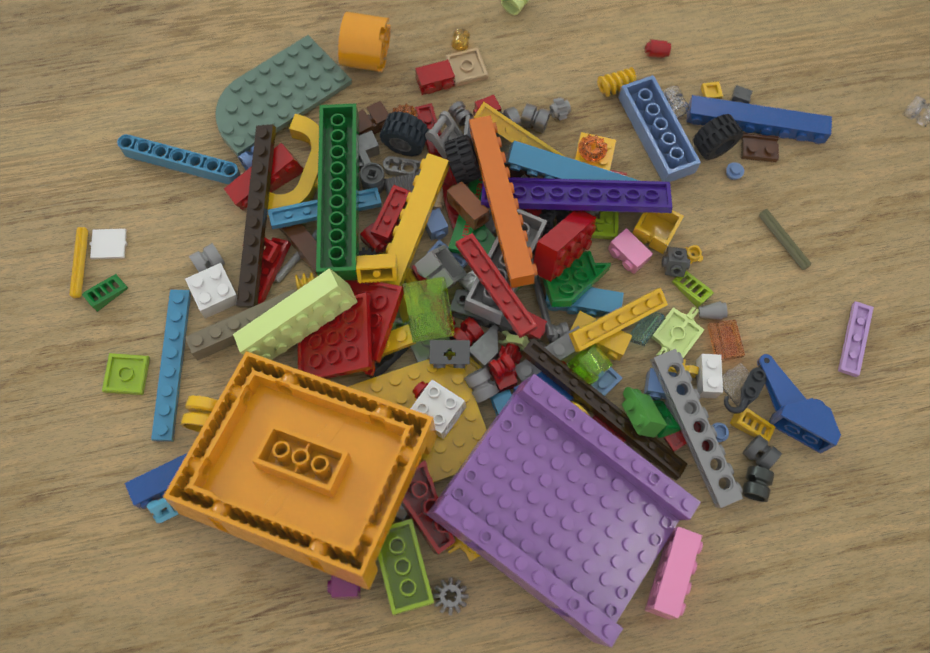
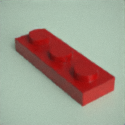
[371,184,411,241]

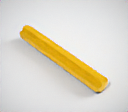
[69,227,88,298]

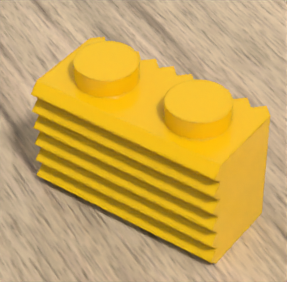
[356,253,398,283]

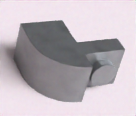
[359,131,380,170]

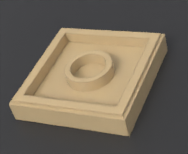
[445,47,489,87]

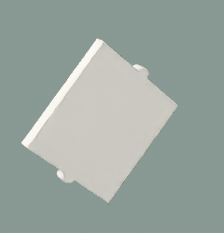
[90,229,128,259]

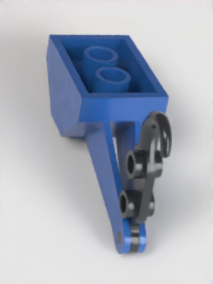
[724,354,841,454]

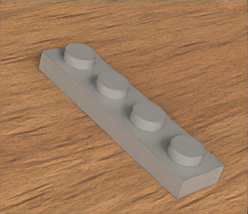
[515,326,580,382]

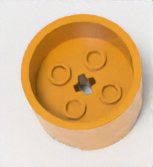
[338,11,391,72]

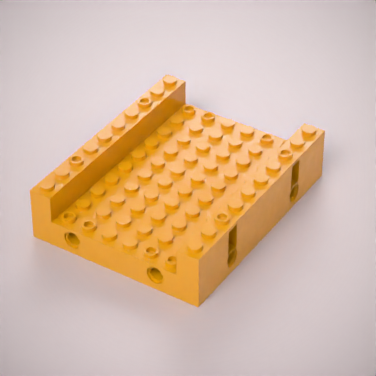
[163,351,437,590]

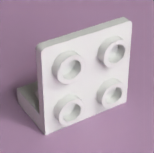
[411,380,466,439]

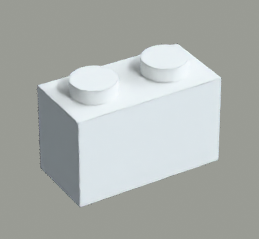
[696,354,723,398]

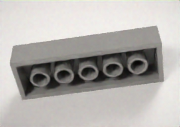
[464,209,547,325]

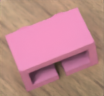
[608,228,653,274]

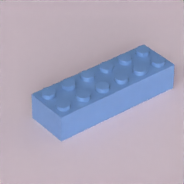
[618,75,701,182]

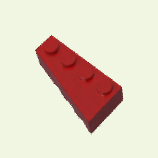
[224,143,304,210]

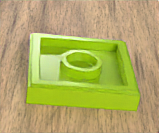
[102,353,150,395]

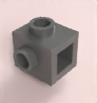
[661,247,690,277]

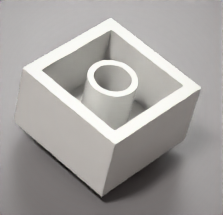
[185,263,237,319]

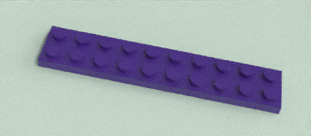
[481,177,673,213]

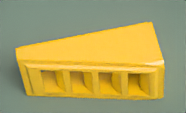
[730,408,776,443]

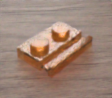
[707,319,745,360]

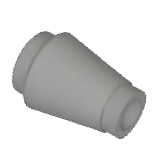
[698,301,728,320]

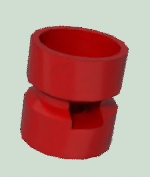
[448,317,484,347]

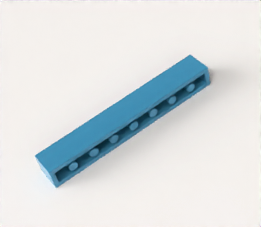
[505,140,640,181]

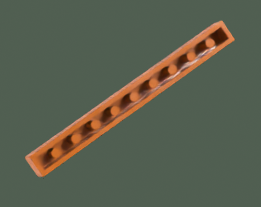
[469,115,537,288]

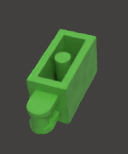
[621,387,667,438]

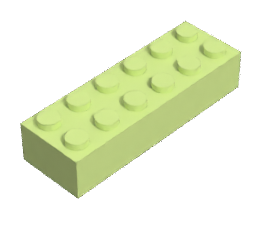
[233,268,357,360]

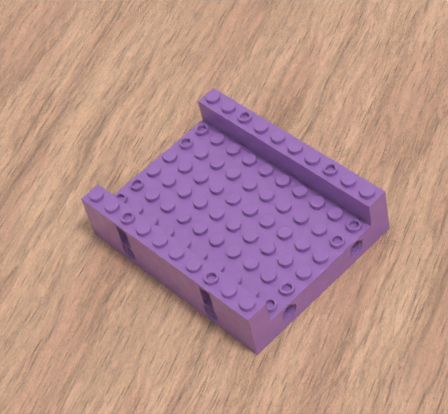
[427,374,701,647]

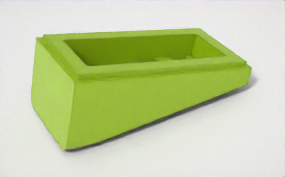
[672,271,714,308]

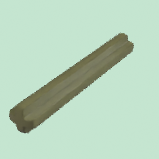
[759,209,811,270]

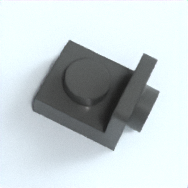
[730,85,753,104]

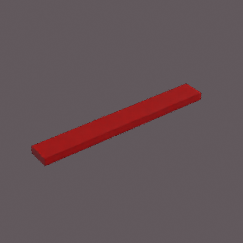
[415,103,459,231]

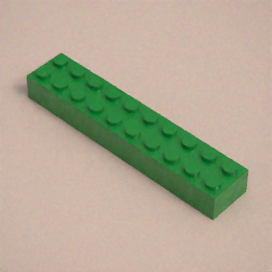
[316,103,359,281]

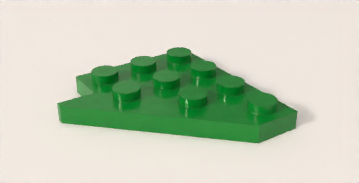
[542,251,611,307]

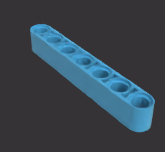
[117,134,240,185]

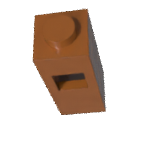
[447,181,489,231]

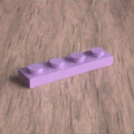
[838,301,874,377]

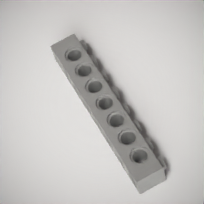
[650,349,743,508]

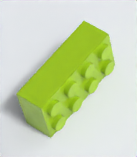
[378,519,434,616]

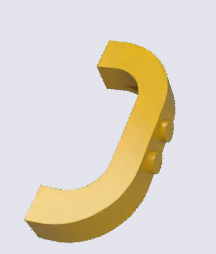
[267,114,319,217]

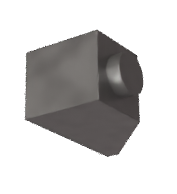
[470,324,498,369]

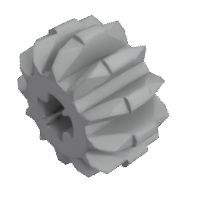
[433,578,469,615]

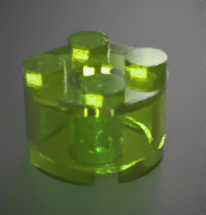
[568,343,613,385]

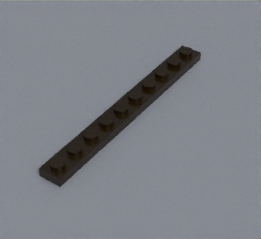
[236,124,276,308]
[520,338,688,480]

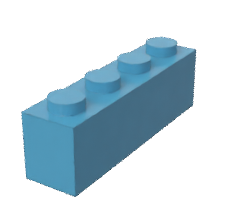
[545,287,624,318]

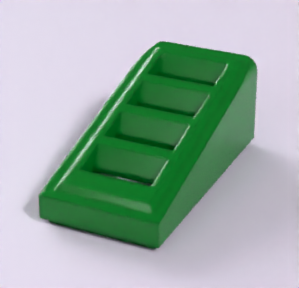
[82,274,128,312]

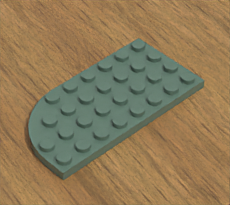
[215,35,352,157]

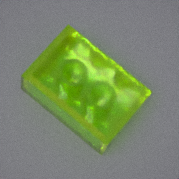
[403,277,455,343]

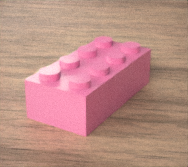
[645,526,703,620]

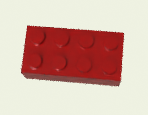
[533,210,596,282]

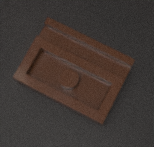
[741,133,779,163]

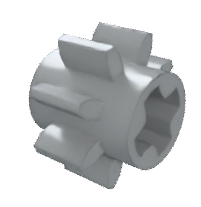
[549,97,571,121]

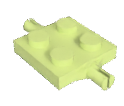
[651,307,705,358]

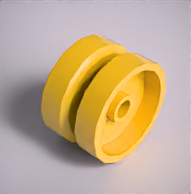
[180,395,218,433]

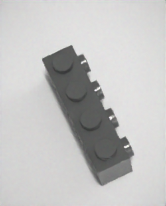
[449,289,517,335]

